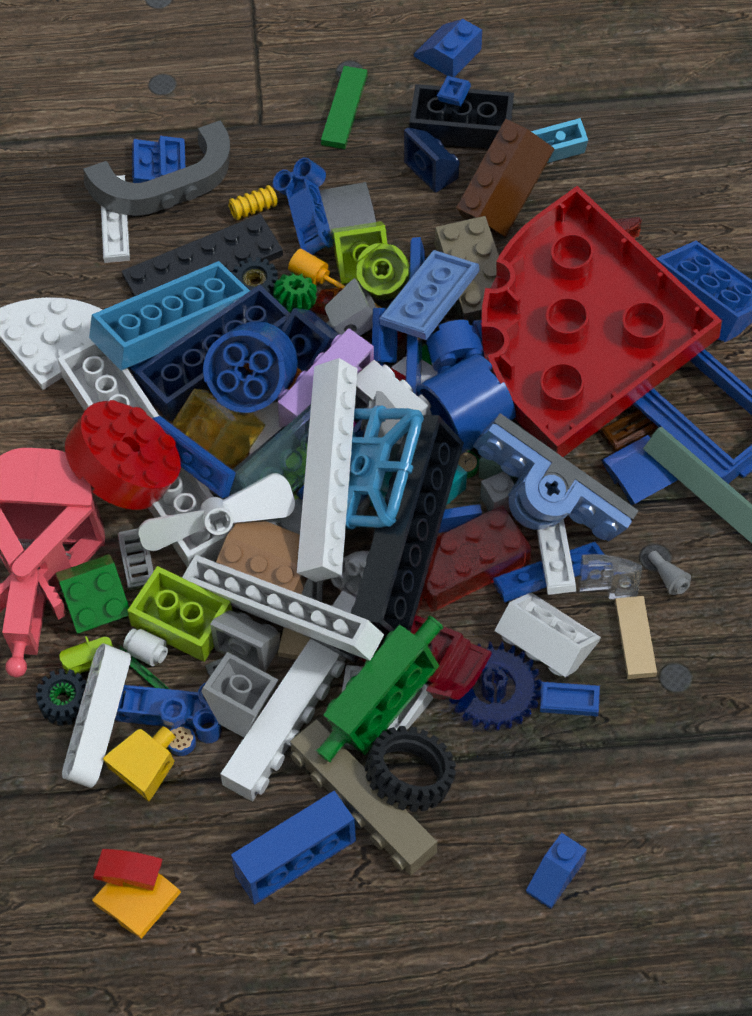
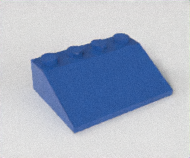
[656,240,752,342]

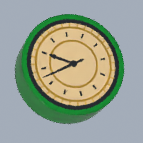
[458,451,479,478]

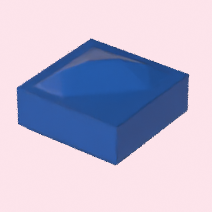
[437,76,471,106]

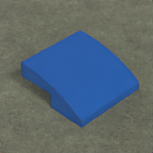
[132,136,185,183]
[601,435,678,506]

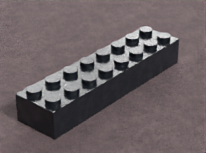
[351,415,464,645]

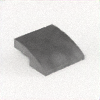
[319,182,376,236]

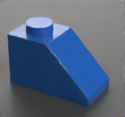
[526,832,587,909]

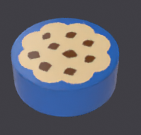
[168,725,196,756]

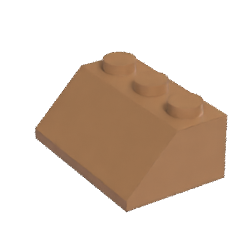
[216,520,308,594]

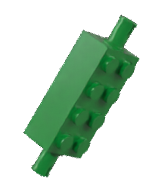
[315,616,444,763]

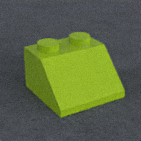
[331,221,388,284]

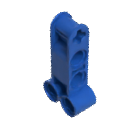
[273,158,333,255]
[115,683,222,743]

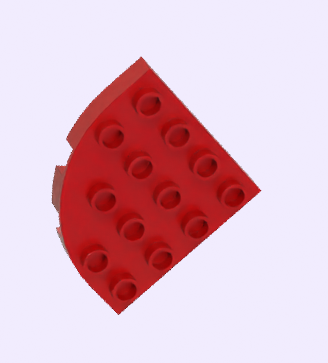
[482,186,722,457]

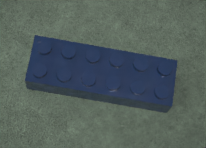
[134,285,291,422]

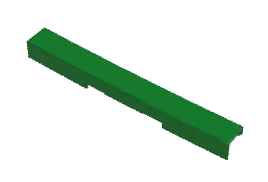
[119,645,169,689]

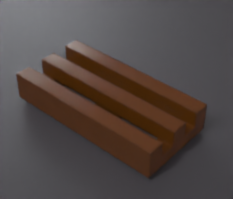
[600,410,659,453]

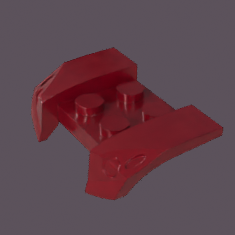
[362,615,492,700]

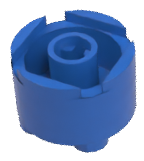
[426,320,484,374]

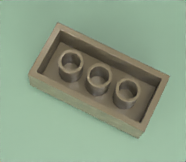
[435,216,499,325]

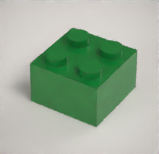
[56,554,129,634]

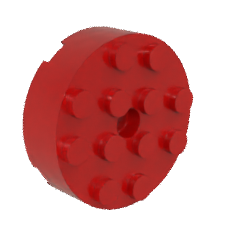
[65,400,181,510]

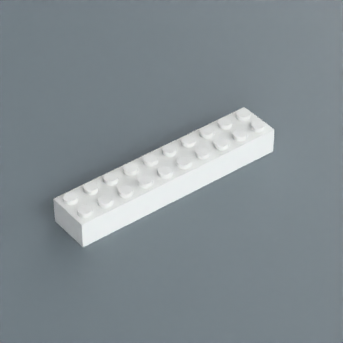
[57,341,234,568]

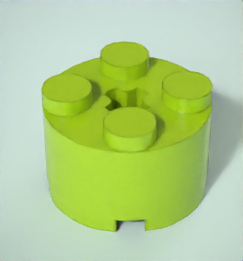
[356,243,410,300]

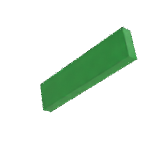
[321,66,368,149]

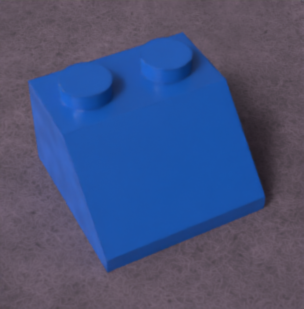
[414,19,482,77]

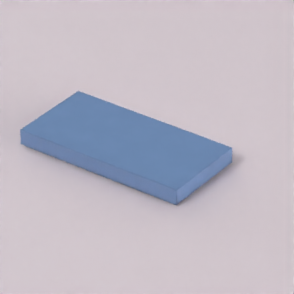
[379,250,480,340]

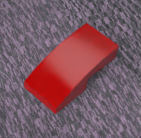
[93,849,163,891]

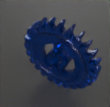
[449,641,542,731]

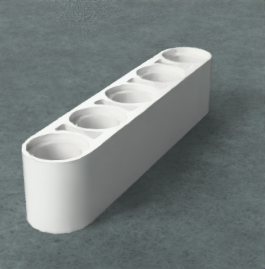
[62,643,131,788]

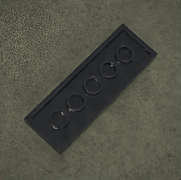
[121,214,283,297]

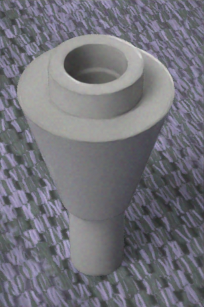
[648,551,691,595]

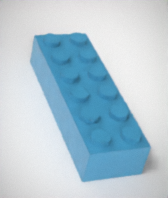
[89,261,250,370]

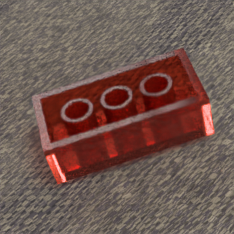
[421,505,531,612]

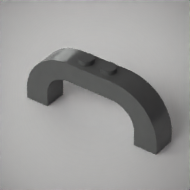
[83,120,230,215]

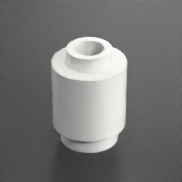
[123,629,168,666]

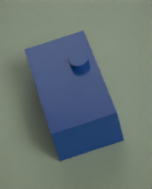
[231,790,356,905]

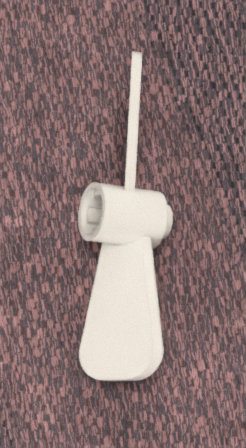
[138,473,295,551]

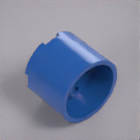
[203,321,297,413]
[416,354,516,455]

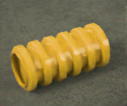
[229,185,278,220]

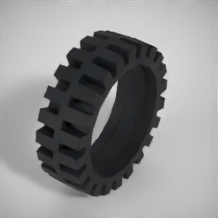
[365,726,456,812]

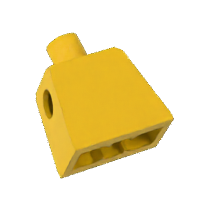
[103,726,176,801]

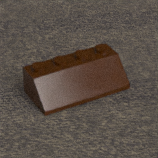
[456,119,555,238]

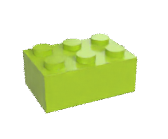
[127,566,232,662]

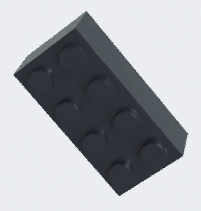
[409,84,514,149]

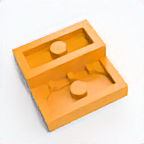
[92,873,181,939]

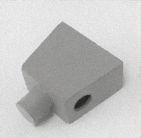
[325,278,377,336]

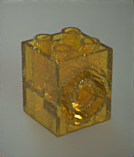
[172,389,266,469]

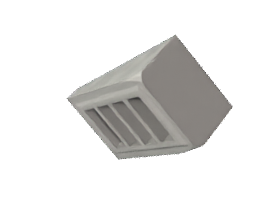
[118,528,154,590]

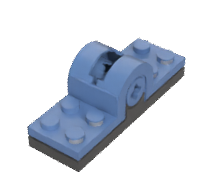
[473,413,639,542]

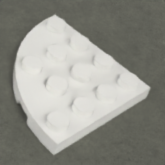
[0,298,102,390]

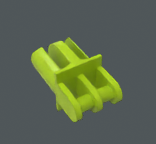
[59,636,113,675]

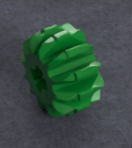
[273,272,317,313]

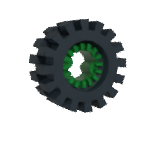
[36,669,86,726]

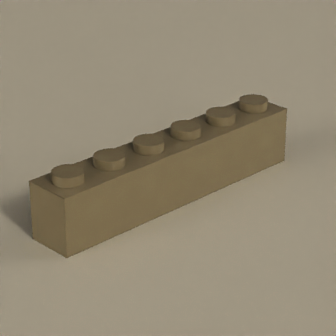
[290,719,437,876]

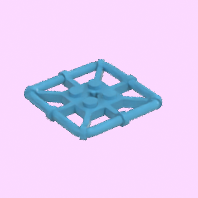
[345,405,424,529]

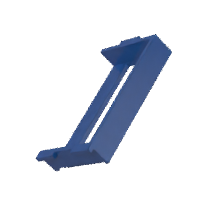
[633,349,752,484]

